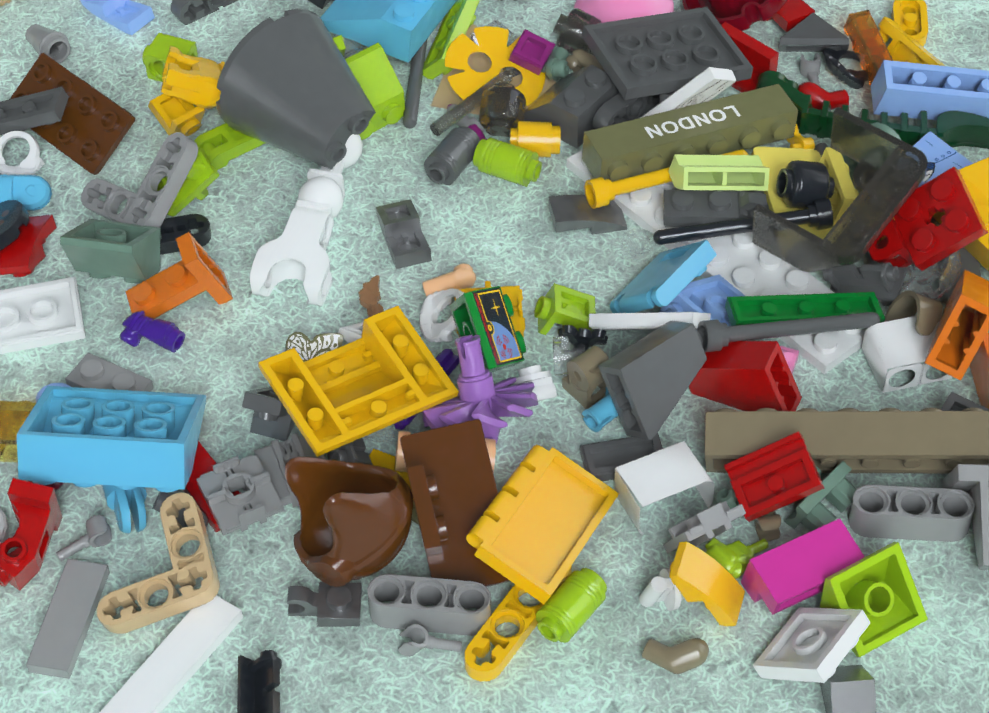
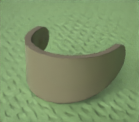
[884,291,943,336]

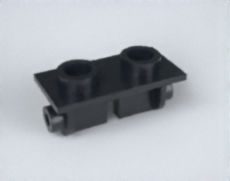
[237,650,282,713]

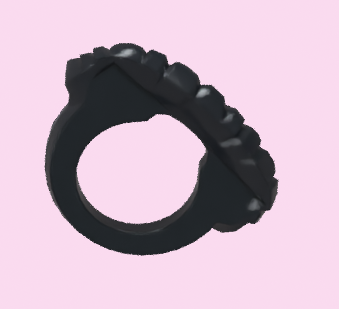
[823,48,872,89]

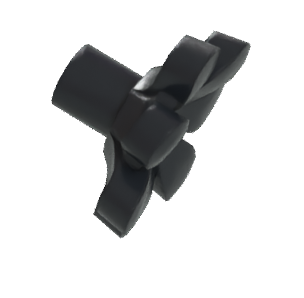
[558,325,608,359]

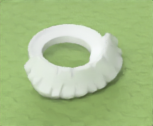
[0,131,45,175]
[419,288,464,343]

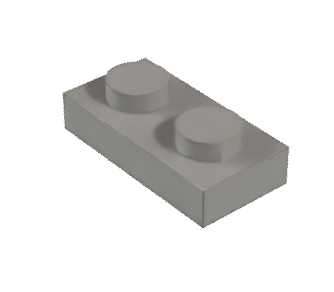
[65,353,154,392]

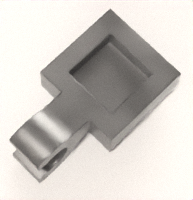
[287,582,362,627]

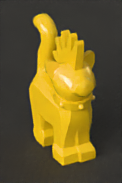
[161,46,225,109]

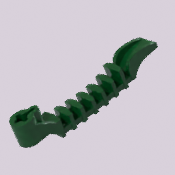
[755,71,989,152]

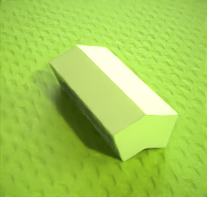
[668,154,770,191]

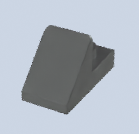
[242,387,295,441]

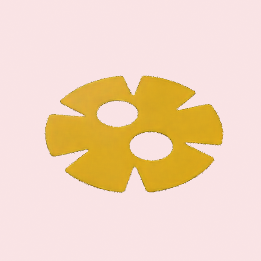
[445,26,545,114]

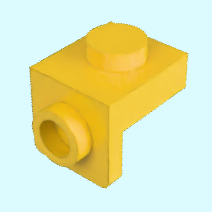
[148,93,205,136]

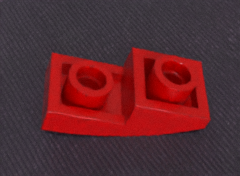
[0,214,57,277]

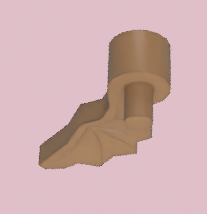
[358,275,384,317]

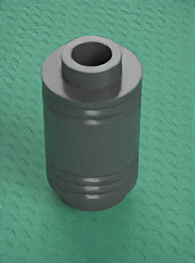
[424,126,480,185]

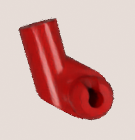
[798,82,849,110]

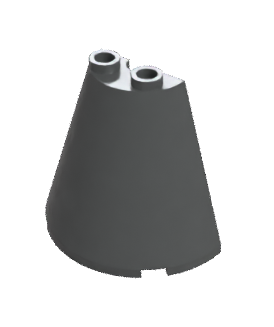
[216,9,376,170]

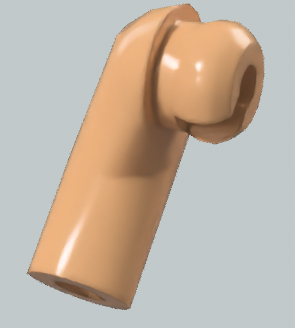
[422,263,476,296]

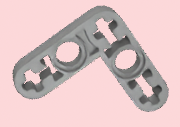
[81,132,198,227]

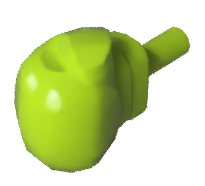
[705,538,769,579]

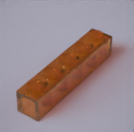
[844,10,893,87]

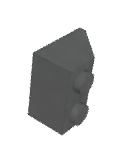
[521,65,619,148]

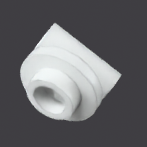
[513,365,557,401]
[639,568,684,611]

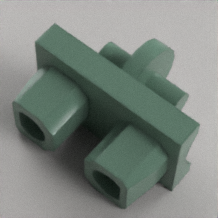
[784,461,857,531]

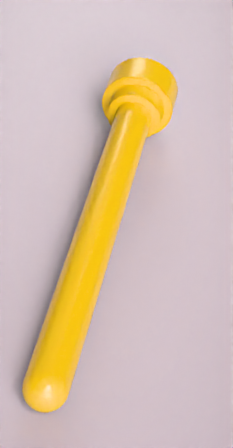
[584,149,748,209]

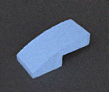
[80,0,155,35]

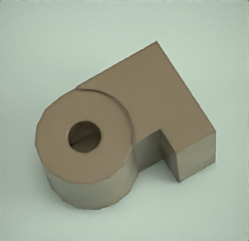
[562,346,609,409]

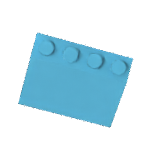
[320,0,457,63]
[16,386,206,492]

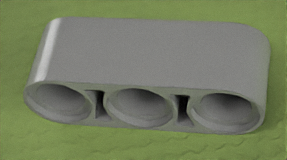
[848,485,975,542]
[367,574,492,636]

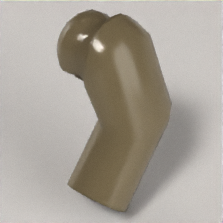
[566,49,605,72]
[642,638,709,674]

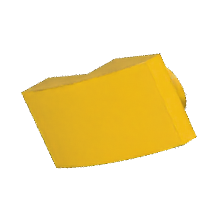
[669,541,745,626]

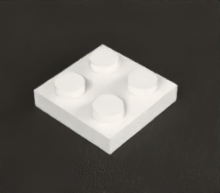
[753,607,870,683]

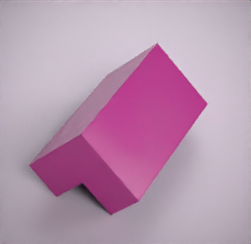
[741,518,865,615]

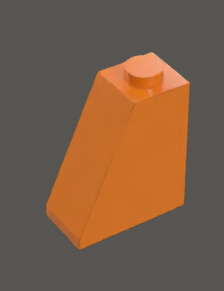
[925,270,989,380]

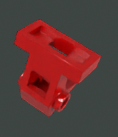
[0,478,63,591]

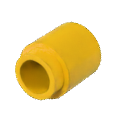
[510,121,561,158]

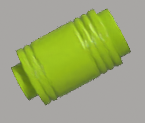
[473,138,542,187]
[536,568,607,643]

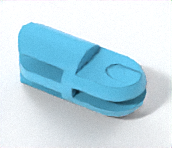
[0,175,52,210]
[102,485,147,534]

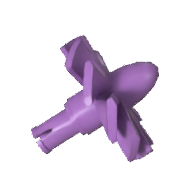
[422,335,538,444]

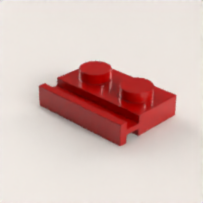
[724,431,825,522]

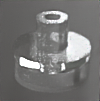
[553,336,585,376]

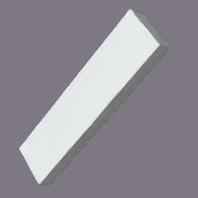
[99,595,243,713]

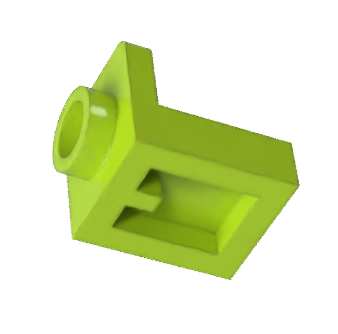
[534,283,596,335]

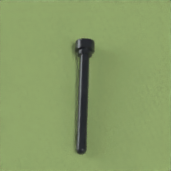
[653,198,833,245]

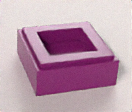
[509,29,555,75]

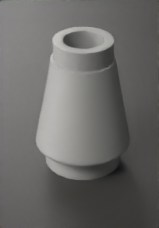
[25,24,70,63]

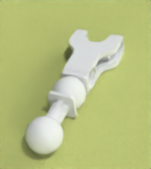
[250,134,363,306]

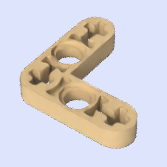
[97,492,220,634]

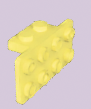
[751,146,859,257]

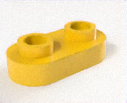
[891,0,928,47]

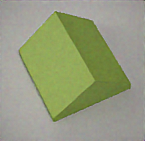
[820,541,928,657]

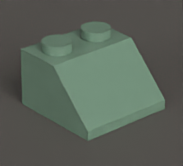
[60,219,161,283]

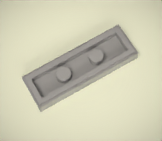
[26,559,110,679]

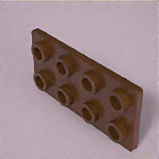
[9,53,135,175]
[400,419,511,587]

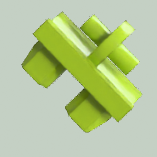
[157,147,220,217]

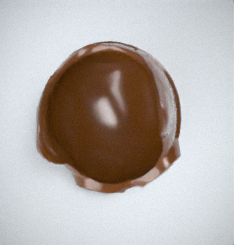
[285,457,413,587]

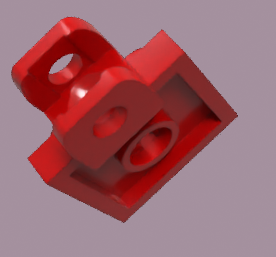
[864,167,989,271]

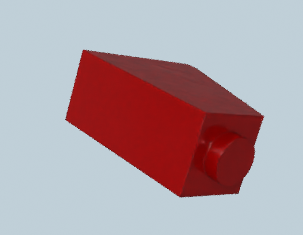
[689,341,802,411]

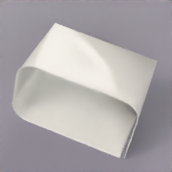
[862,314,952,393]
[614,441,714,534]

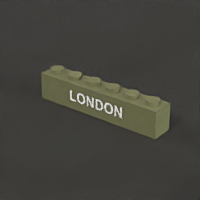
[582,84,798,181]

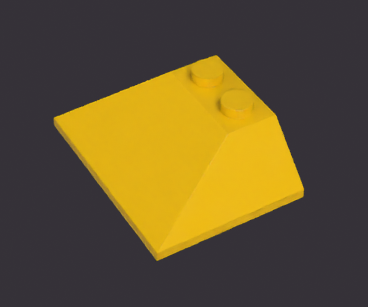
[258,306,459,457]

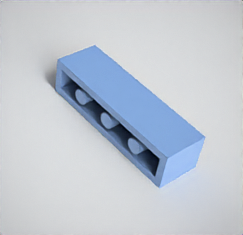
[871,60,989,120]

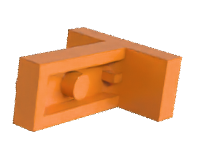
[125,232,233,319]

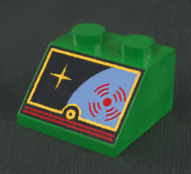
[449,286,526,373]

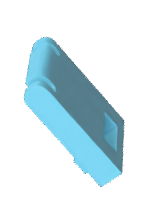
[610,240,717,313]

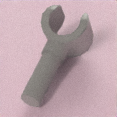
[800,53,821,87]
[56,515,112,561]
[398,624,462,657]

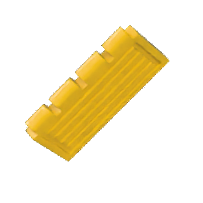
[466,445,619,605]

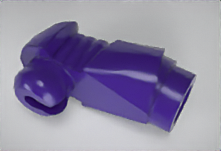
[120,311,185,353]

